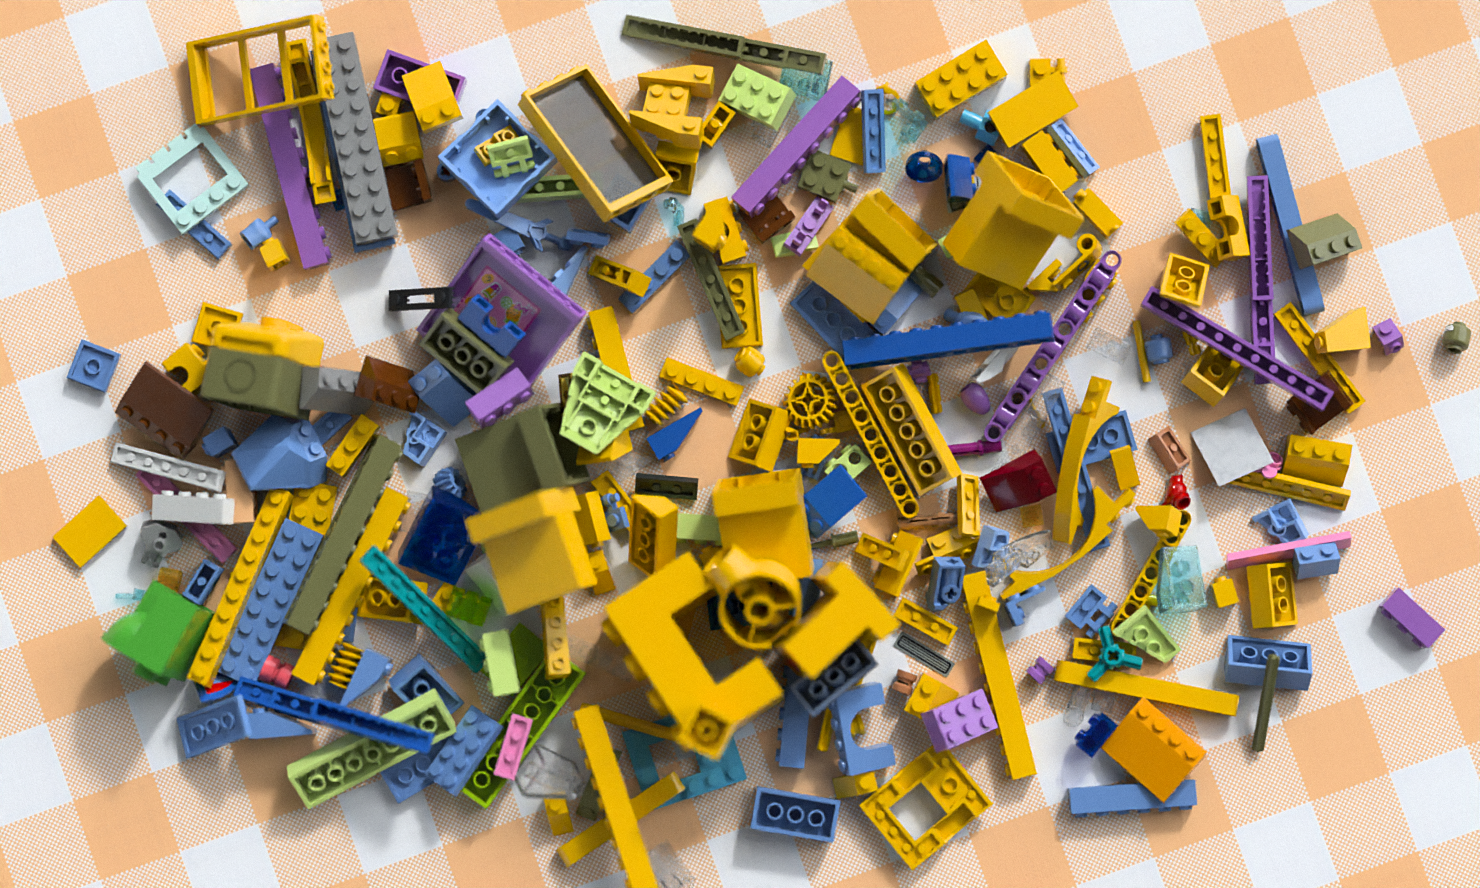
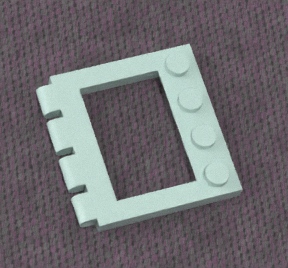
[135,123,249,235]

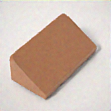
[1148,426,1191,474]

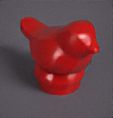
[1161,474,1191,510]

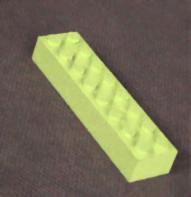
[287,688,457,809]

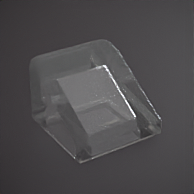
[1091,689,1116,713]

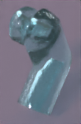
[663,197,684,226]

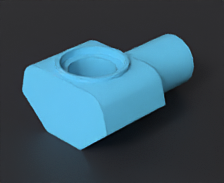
[959,109,999,146]

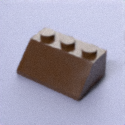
[354,355,420,413]

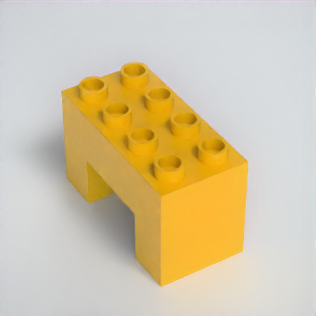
[600,551,785,755]

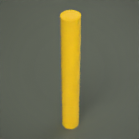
[1132,320,1151,383]

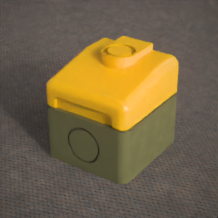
[200,316,324,421]

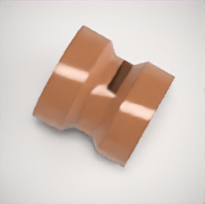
[891,669,917,695]

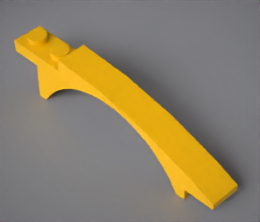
[287,38,337,205]
[1053,376,1120,544]
[1000,485,1136,599]

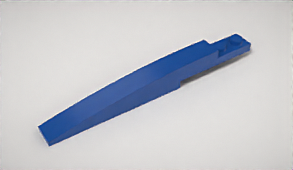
[233,676,435,754]

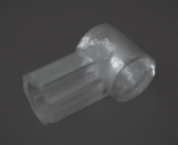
[1063,685,1092,727]

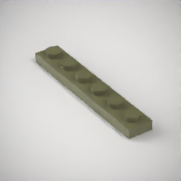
[677,218,746,341]

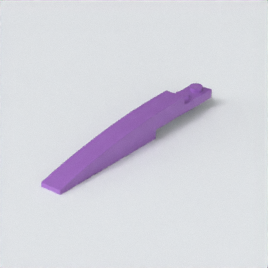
[1247,175,1275,385]

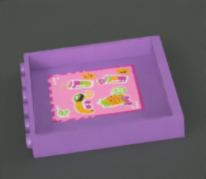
[416,233,587,387]

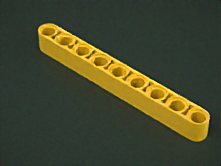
[822,350,919,518]
[1054,660,1240,717]

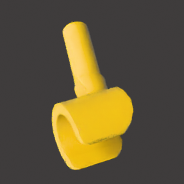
[785,427,809,442]
[1145,594,1159,609]

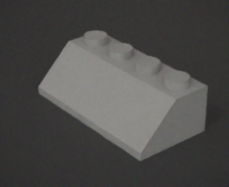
[300,366,374,416]

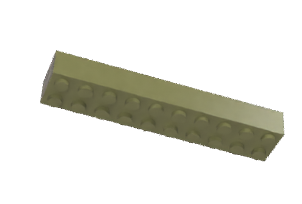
[282,434,403,635]

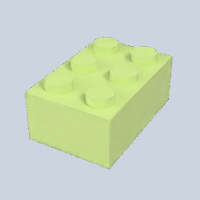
[718,63,796,131]
[479,629,521,696]

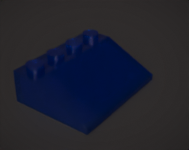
[398,485,482,586]

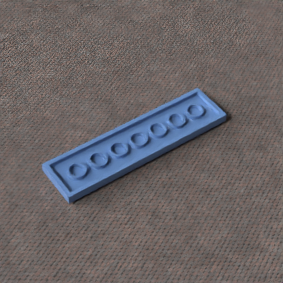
[218,518,324,681]

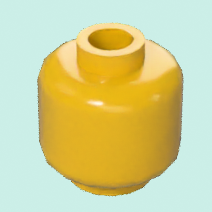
[734,346,765,377]

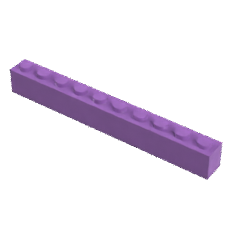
[250,63,332,271]
[1141,286,1334,412]

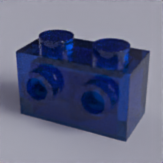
[1074,712,1119,758]

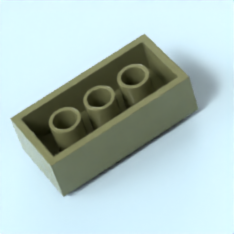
[419,308,514,394]

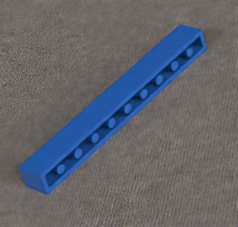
[843,310,1055,370]

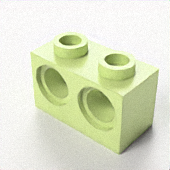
[824,444,872,479]

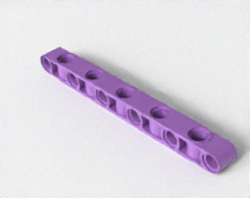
[984,250,1122,442]

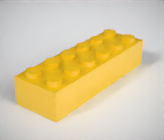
[861,363,962,496]

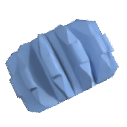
[432,466,467,503]

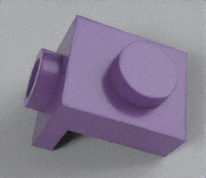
[1372,318,1404,355]

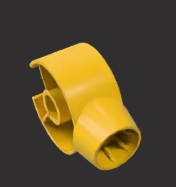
[703,544,802,649]

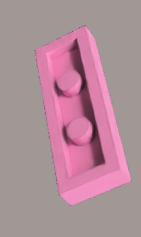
[494,714,533,780]

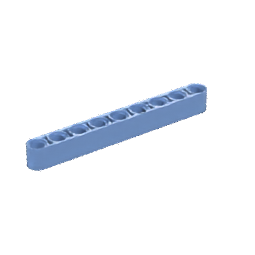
[1256,134,1325,316]

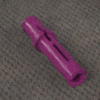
[948,439,1002,457]

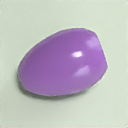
[960,382,990,415]

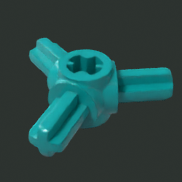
[1087,626,1143,682]

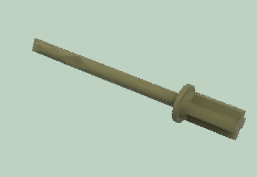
[811,530,859,550]

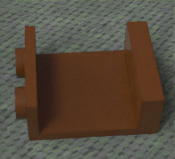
[1286,370,1353,435]

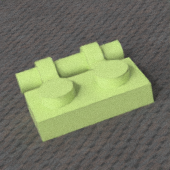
[487,135,535,178]

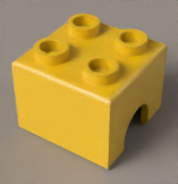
[162,343,207,396]

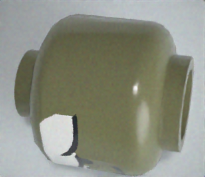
[1442,321,1471,354]

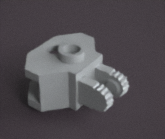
[140,519,183,568]

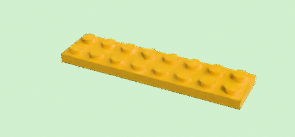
[274,484,338,650]

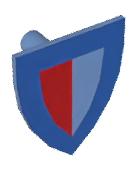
[193,672,238,705]

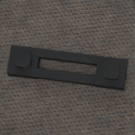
[389,287,455,312]

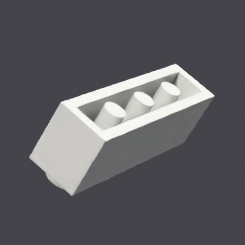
[152,490,234,524]

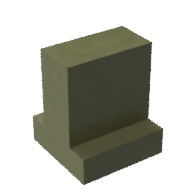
[455,402,591,514]

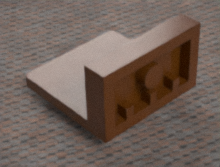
[384,158,433,211]
[738,196,796,244]

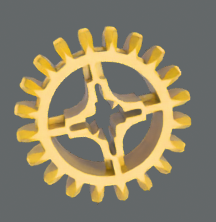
[783,373,839,429]

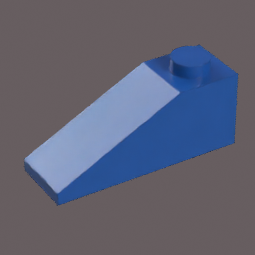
[646,407,703,462]

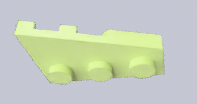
[1112,605,1181,663]

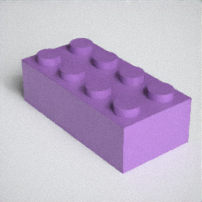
[373,49,467,105]

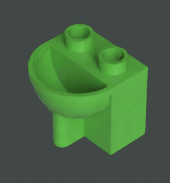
[101,579,215,687]

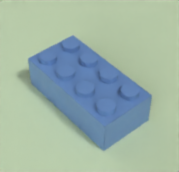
[750,786,840,843]

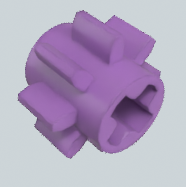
[907,360,932,384]

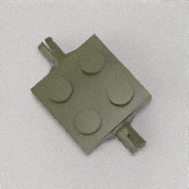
[797,151,859,203]

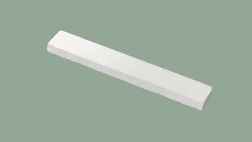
[110,442,226,492]

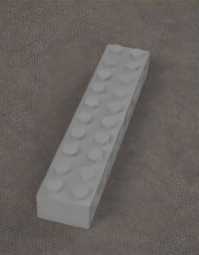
[325,32,399,246]

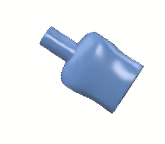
[240,216,279,250]

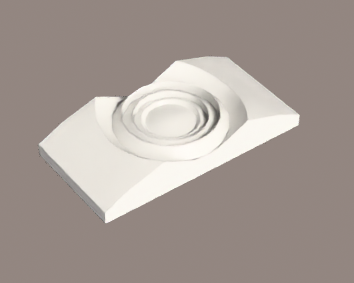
[968,347,1019,383]

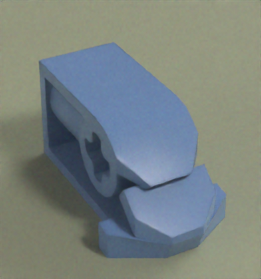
[925,557,966,612]

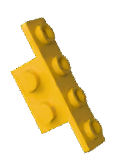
[915,526,980,576]

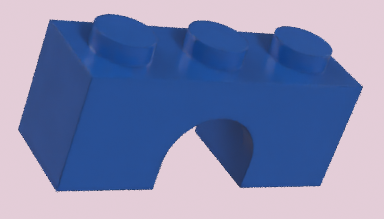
[457,294,526,358]

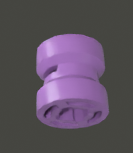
[1026,656,1055,685]

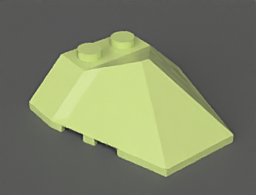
[560,351,657,455]

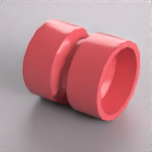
[258,655,295,690]

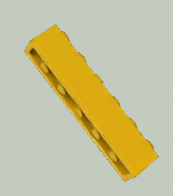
[586,306,645,432]

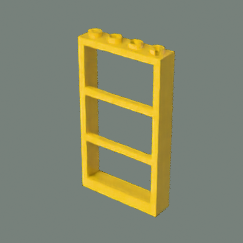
[186,14,334,126]

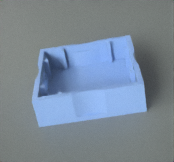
[438,99,558,220]

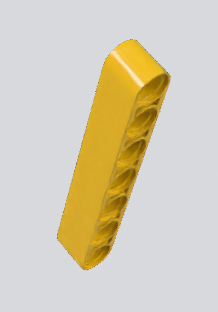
[1109,510,1192,637]
[556,771,686,867]

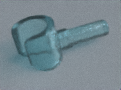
[115,588,146,601]

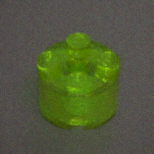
[445,585,493,627]

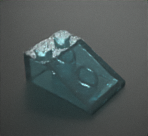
[1156,546,1208,614]

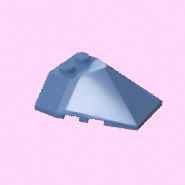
[231,415,327,491]

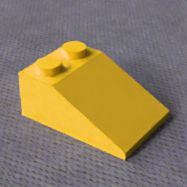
[402,61,464,134]
[1159,253,1210,309]
[1181,346,1244,407]
[357,576,428,625]

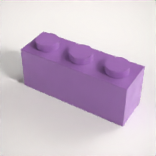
[465,368,534,429]
[1379,587,1445,648]

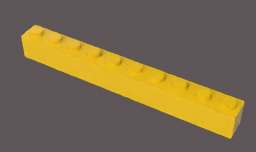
[291,486,412,686]
[187,488,294,688]
[961,571,1037,780]
[571,704,658,888]

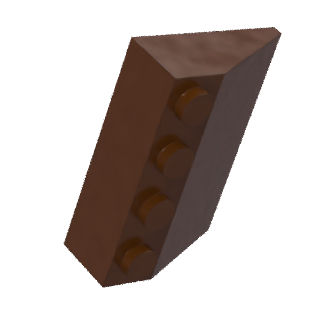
[115,361,214,460]

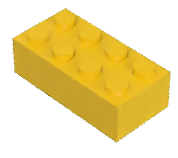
[914,39,1008,121]

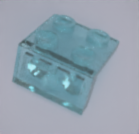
[780,59,833,101]
[885,98,928,144]

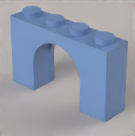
[828,681,896,776]

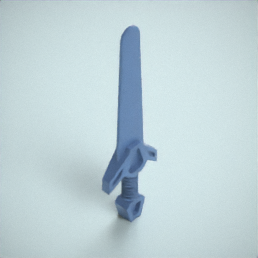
[465,198,573,252]

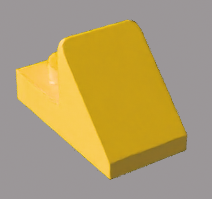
[1025,258,1062,293]

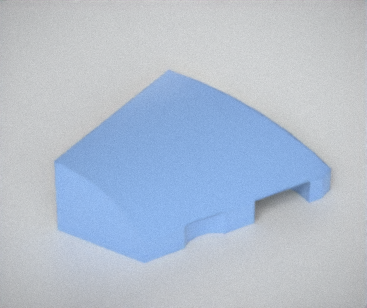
[403,411,448,467]
[1252,498,1309,543]
[972,525,1010,572]

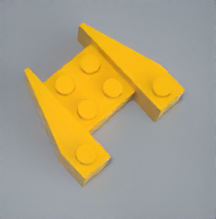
[629,65,715,149]

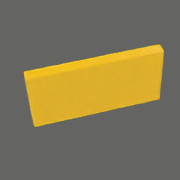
[987,71,1079,149]
[717,263,763,349]

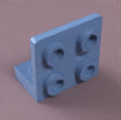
[1003,584,1046,626]

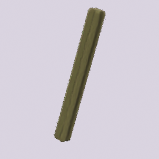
[1252,654,1280,752]

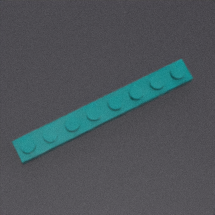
[359,545,487,673]

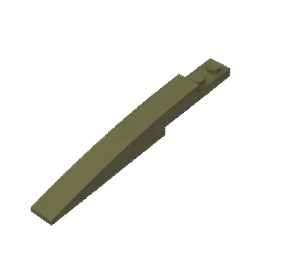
[622,14,827,75]

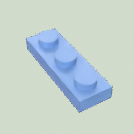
[1046,119,1100,179]

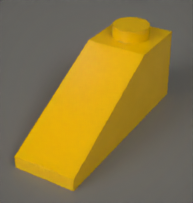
[587,255,652,297]

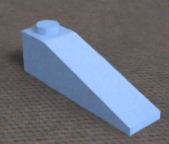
[550,245,588,295]

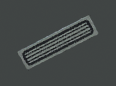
[894,632,955,677]

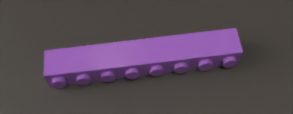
[731,76,861,218]

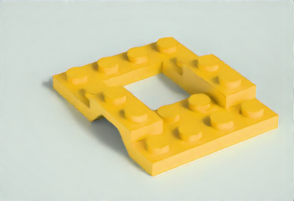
[859,745,993,870]

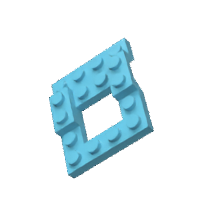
[622,715,747,809]

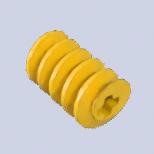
[645,381,688,426]
[327,642,364,690]

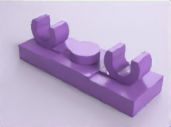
[783,196,834,257]

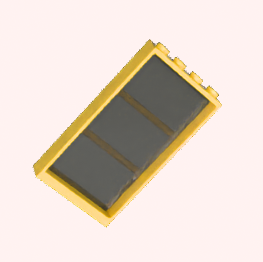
[517,64,673,223]

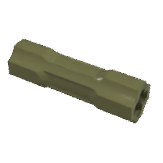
[909,264,944,298]

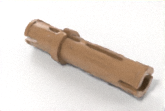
[898,512,958,531]

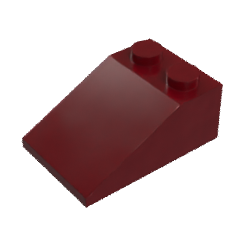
[979,449,1057,512]

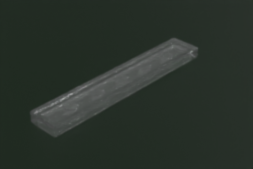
[990,373,1066,472]

